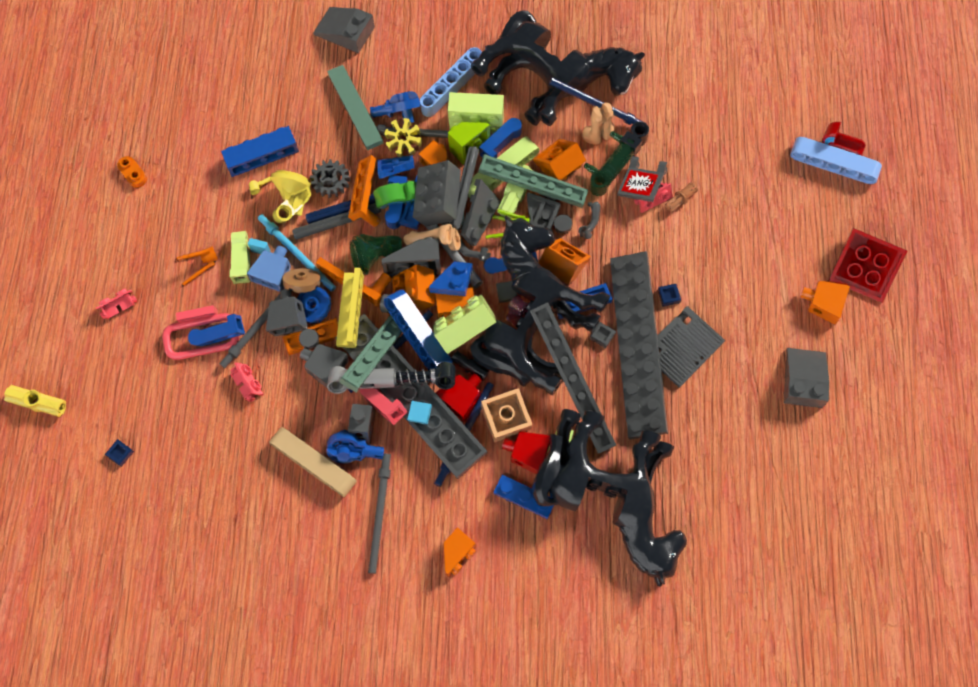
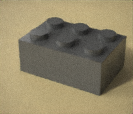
[413,160,461,227]

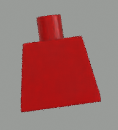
[436,373,482,422]
[502,432,550,474]

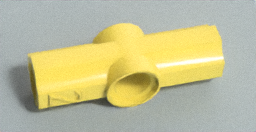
[4,385,66,417]

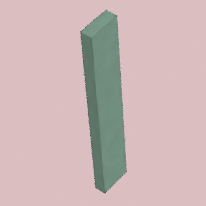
[327,65,384,150]
[478,154,588,208]
[339,315,402,393]

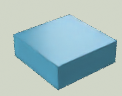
[248,238,271,254]
[407,401,432,425]

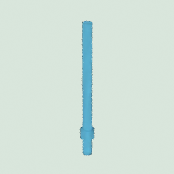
[258,214,336,292]

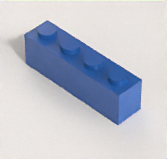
[221,126,299,177]

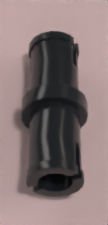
[451,350,490,381]

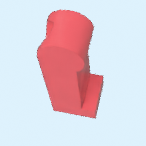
[359,388,408,426]

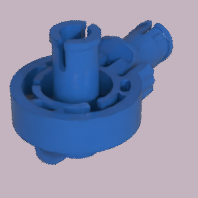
[370,91,421,123]
[327,430,384,464]

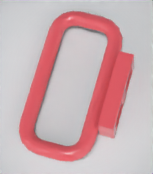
[162,305,239,360]

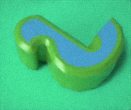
[373,181,417,209]

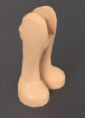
[582,103,615,145]
[404,224,461,251]

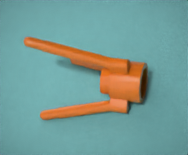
[176,246,218,286]

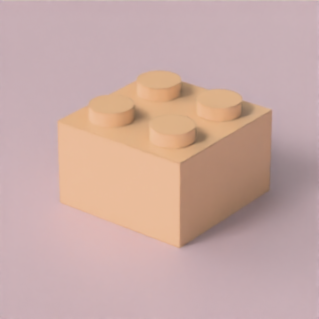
[481,388,532,443]

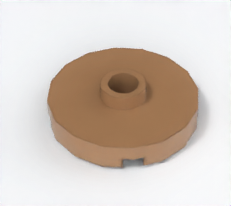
[283,268,320,293]

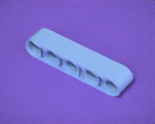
[420,47,482,117]
[790,137,882,184]

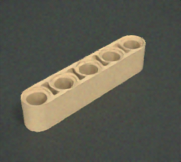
[269,427,357,497]

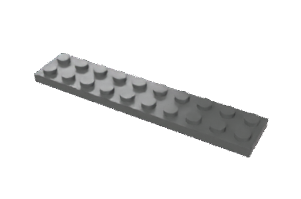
[610,251,668,440]
[335,314,488,479]

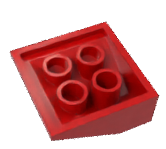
[829,228,908,303]

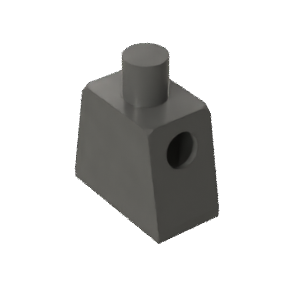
[266,289,308,337]
[300,344,349,389]
[348,404,376,445]

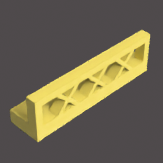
[336,268,364,348]

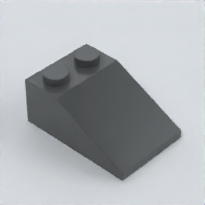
[313,7,375,53]
[382,237,441,278]
[784,348,829,408]

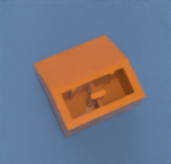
[392,264,435,311]

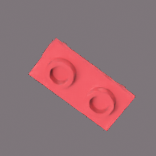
[634,183,673,213]
[96,288,138,320]
[230,362,264,402]

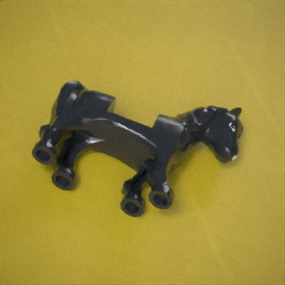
[470,10,645,126]
[470,216,611,396]
[532,409,687,587]

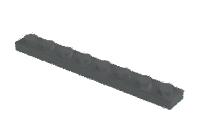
[530,302,616,454]

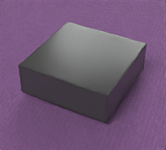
[496,281,518,303]
[590,322,616,348]

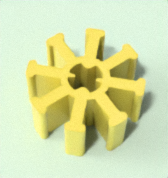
[385,118,422,157]

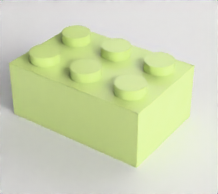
[448,92,504,134]
[434,295,496,354]

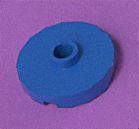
[297,287,332,324]

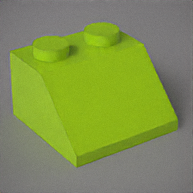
[448,122,490,165]

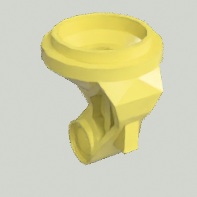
[271,170,312,224]

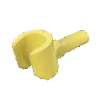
[249,176,271,195]

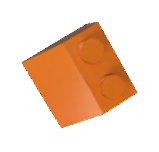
[532,139,586,181]
[538,238,591,284]

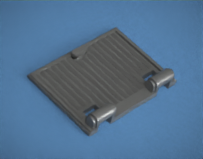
[657,306,725,388]

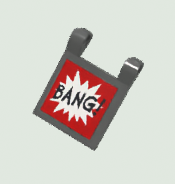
[617,156,667,202]

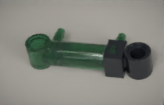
[584,121,649,196]

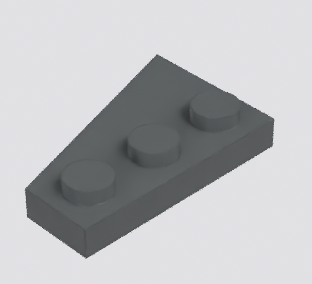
[460,179,501,246]

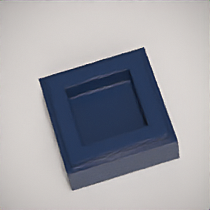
[657,284,681,307]
[104,439,134,467]

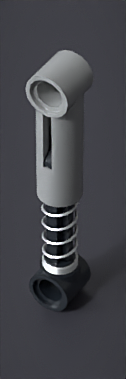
[327,362,456,394]

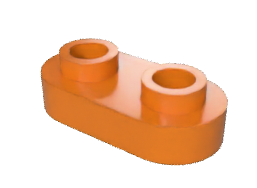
[117,156,147,188]

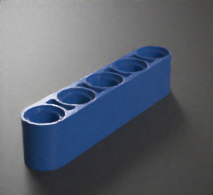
[384,289,452,371]

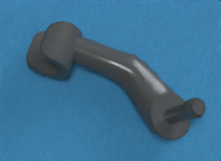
[578,202,601,239]
[458,239,491,262]

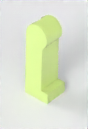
[230,231,251,284]

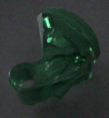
[350,234,402,276]

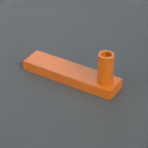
[348,155,381,227]
[316,257,392,308]

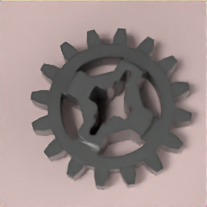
[310,159,350,198]

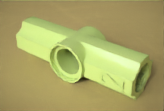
[497,164,533,218]

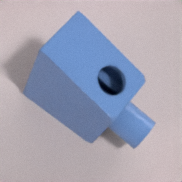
[247,246,291,292]

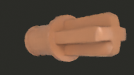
[665,182,698,212]

